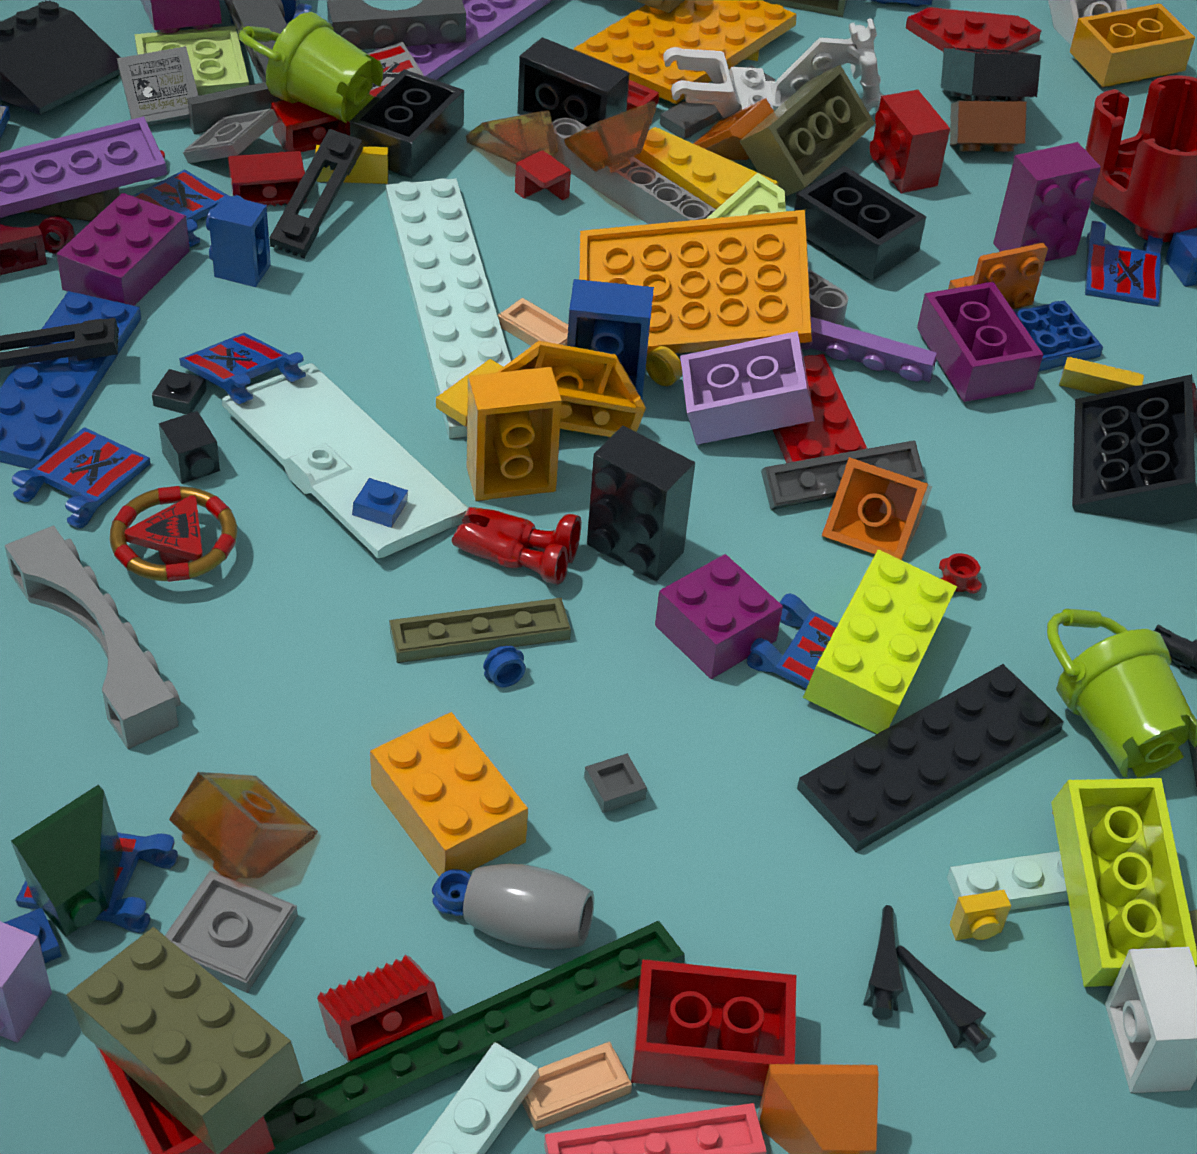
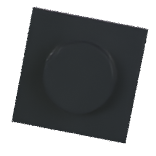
[152,369,207,414]

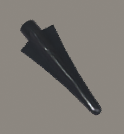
[863,905,904,1020]
[896,945,991,1053]

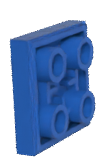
[1015,300,1103,372]

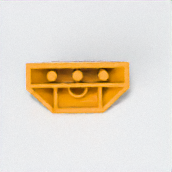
[496,341,646,437]

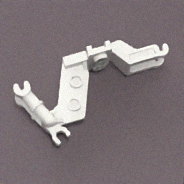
[663,18,883,118]

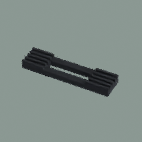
[269,129,363,258]
[0,318,119,368]

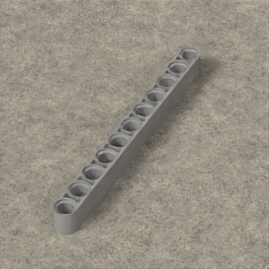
[549,118,848,326]

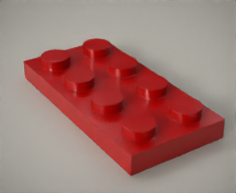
[772,354,868,463]

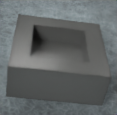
[584,753,647,813]

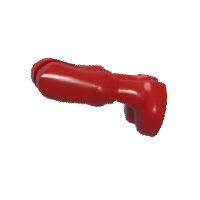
[451,507,582,585]

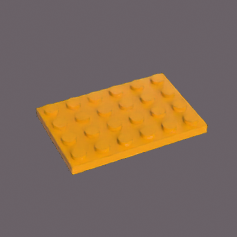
[573,0,797,104]
[579,210,812,354]

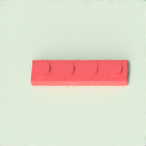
[544,1103,767,1154]

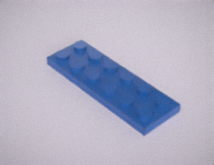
[0,291,141,469]

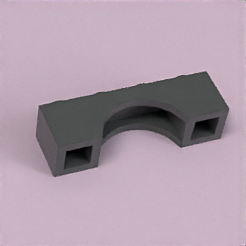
[327,0,466,50]

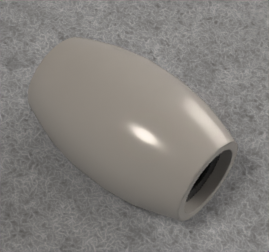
[463,864,594,950]

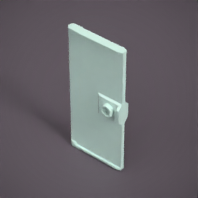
[222,363,468,558]

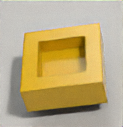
[949,890,1011,941]

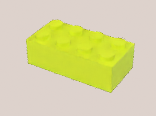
[803,549,957,734]
[1051,778,1197,987]

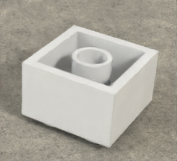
[1105,947,1197,1093]

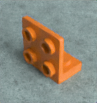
[948,243,1048,309]

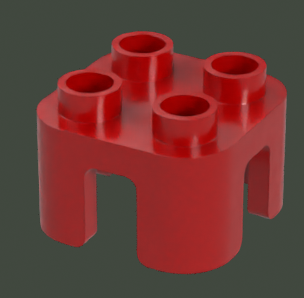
[1085,75,1197,243]

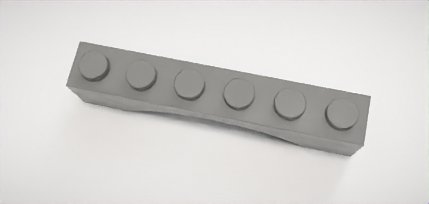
[5,525,181,749]

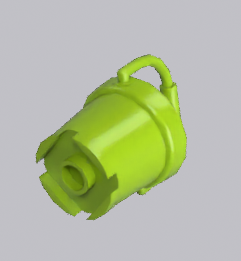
[239,12,383,123]
[1047,608,1197,778]

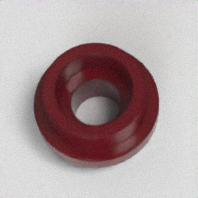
[38,217,75,254]

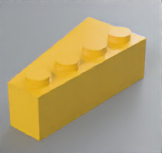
[628,127,779,209]

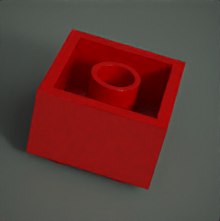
[870,89,950,193]

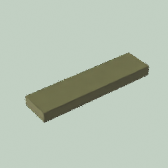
[389,598,571,663]

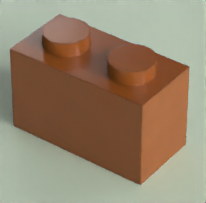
[950,101,1027,152]

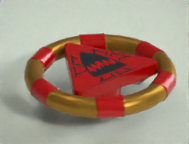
[109,486,237,582]

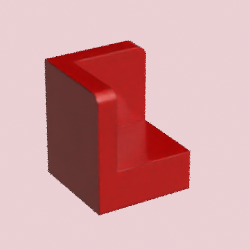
[515,150,571,201]

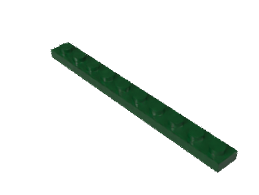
[263,920,685,1154]

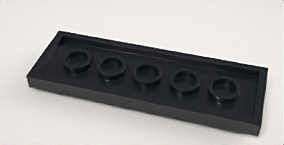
[797,664,1064,852]

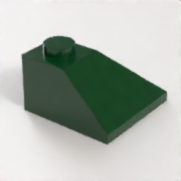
[11,785,123,937]

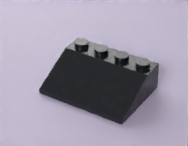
[0,1,121,115]
[1072,374,1197,524]

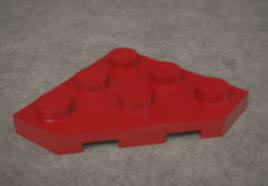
[905,7,1042,52]

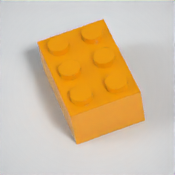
[1069,3,1195,87]
[466,367,562,501]
[370,712,528,876]

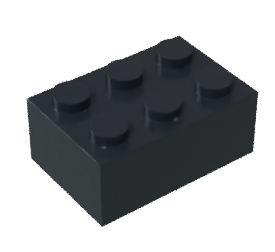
[517,37,630,143]
[941,48,1041,102]
[350,69,464,178]
[794,166,927,281]
[587,426,695,582]

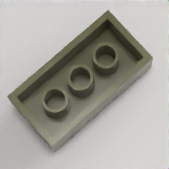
[740,65,875,197]
[66,927,304,1154]

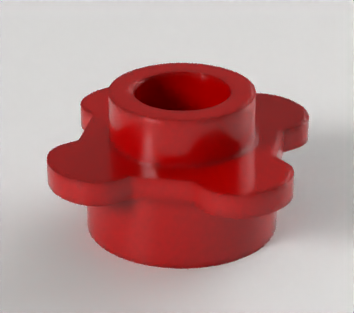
[939,553,982,594]

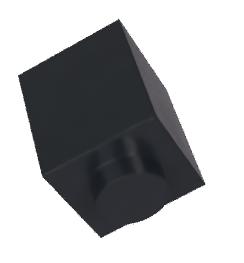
[159,411,220,484]

